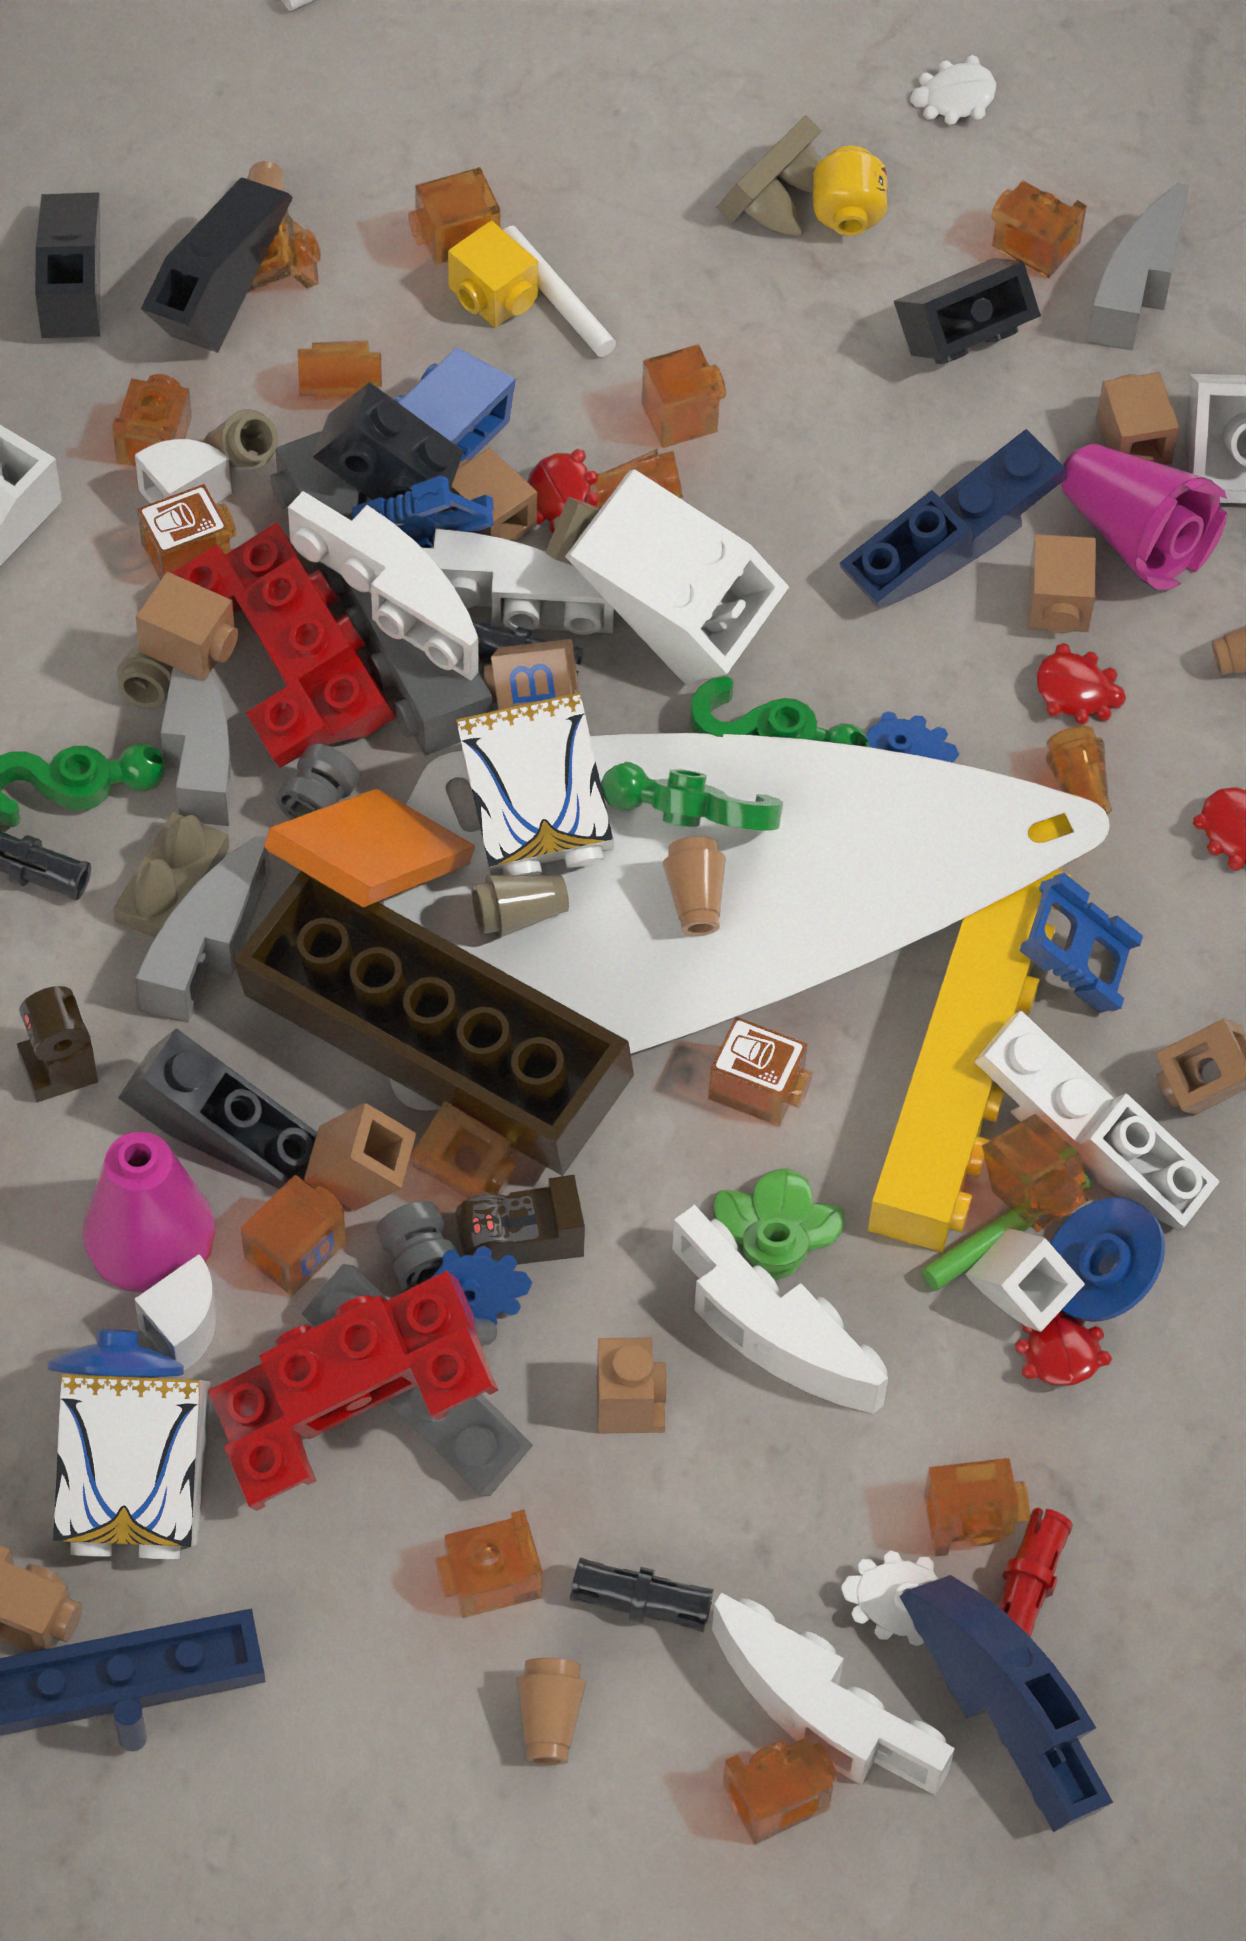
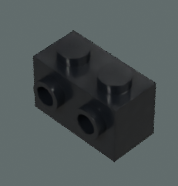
[894,258,1041,364]
[312,382,464,525]

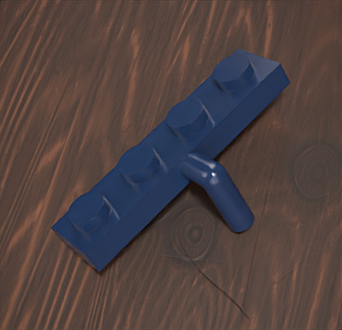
[0,1608,266,1752]

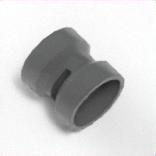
[276,744,360,820]
[376,1201,456,1291]

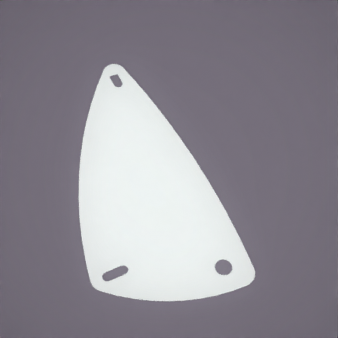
[384,733,1110,1111]

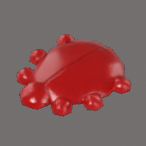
[527,449,599,533]
[1036,643,1126,725]
[1193,787,1246,871]
[1014,1310,1112,1386]

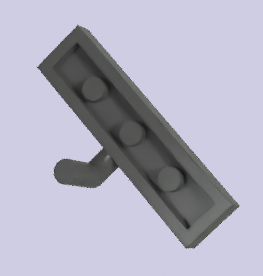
[301,1264,533,1496]

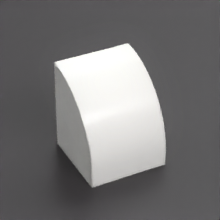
[135,439,232,529]
[965,1228,1085,1332]
[134,1254,216,1371]

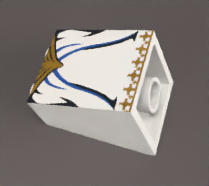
[456,692,614,875]
[53,1374,211,1559]

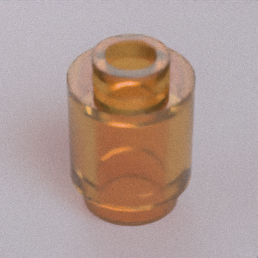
[298,340,382,402]

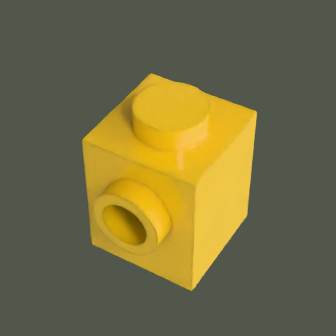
[448,220,539,328]

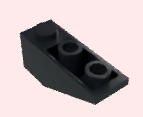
[141,177,293,353]
[35,192,100,338]
[118,1028,317,1197]

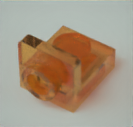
[248,214,321,292]

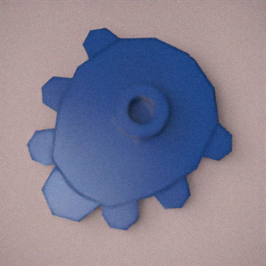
[866,711,959,763]
[432,1246,532,1325]

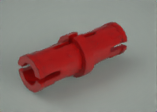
[997,1508,1073,1637]

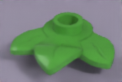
[714,1168,844,1279]

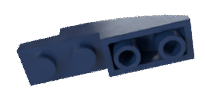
[839,429,1067,608]
[899,1575,1113,1832]

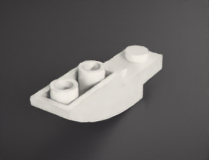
[288,491,478,680]
[422,529,614,635]
[974,1011,1220,1230]
[672,1205,888,1414]
[712,1593,955,1796]

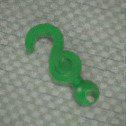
[690,676,870,748]
[0,743,166,827]
[601,762,783,831]

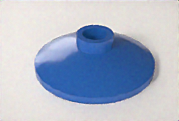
[1050,1197,1165,1322]
[48,1329,184,1377]

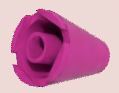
[1061,444,1227,590]
[83,1131,215,1293]

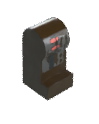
[17,986,98,1103]
[455,1174,585,1265]

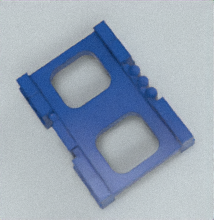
[352,475,494,548]
[1019,873,1143,1013]

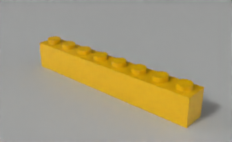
[868,793,1082,1253]

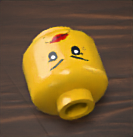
[813,145,888,236]

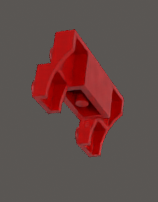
[172,522,396,768]
[208,1271,499,1511]

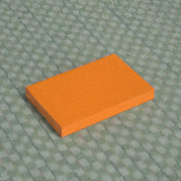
[264,788,475,907]

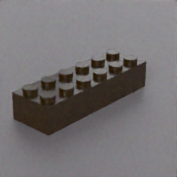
[233,871,634,1176]

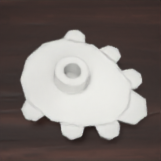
[910,55,997,125]
[841,1551,938,1647]

